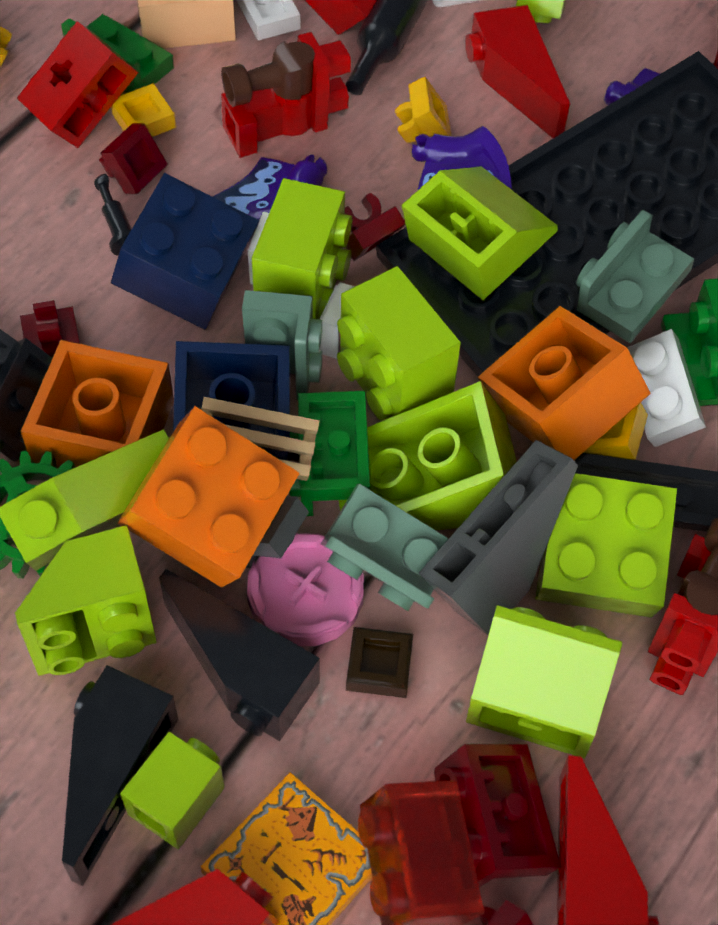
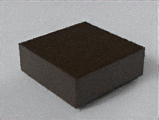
[346,627,413,698]

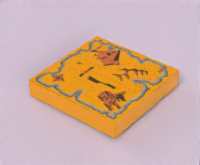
[200,772,386,925]

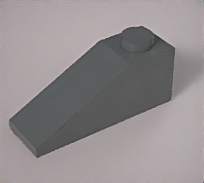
[418,440,578,635]

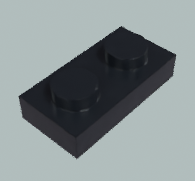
[0,338,52,462]

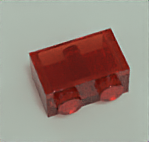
[358,780,485,925]

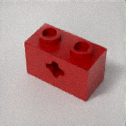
[17,21,139,148]

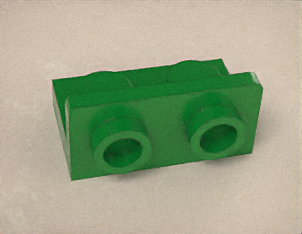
[61,14,174,93]
[661,279,718,406]
[289,391,370,517]

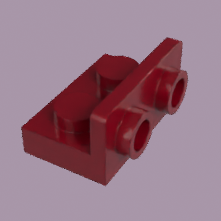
[434,744,561,891]

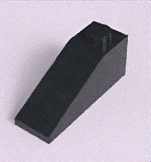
[159,569,320,741]
[62,665,178,886]

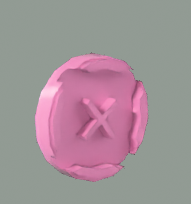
[247,533,364,646]

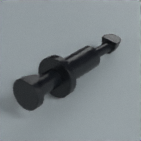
[94,173,132,255]

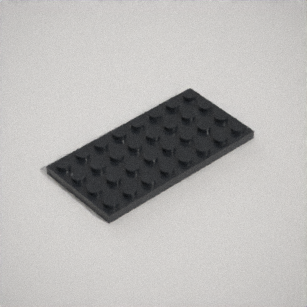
[376,51,718,377]

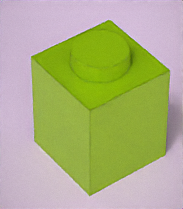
[120,731,225,850]

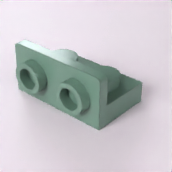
[576,210,694,343]
[242,290,323,400]
[321,484,449,611]

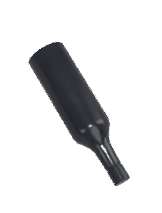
[346,0,428,95]

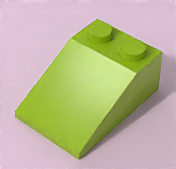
[338,381,517,530]

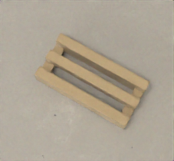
[201,397,320,481]

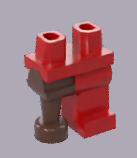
[221,32,351,158]
[648,518,718,695]

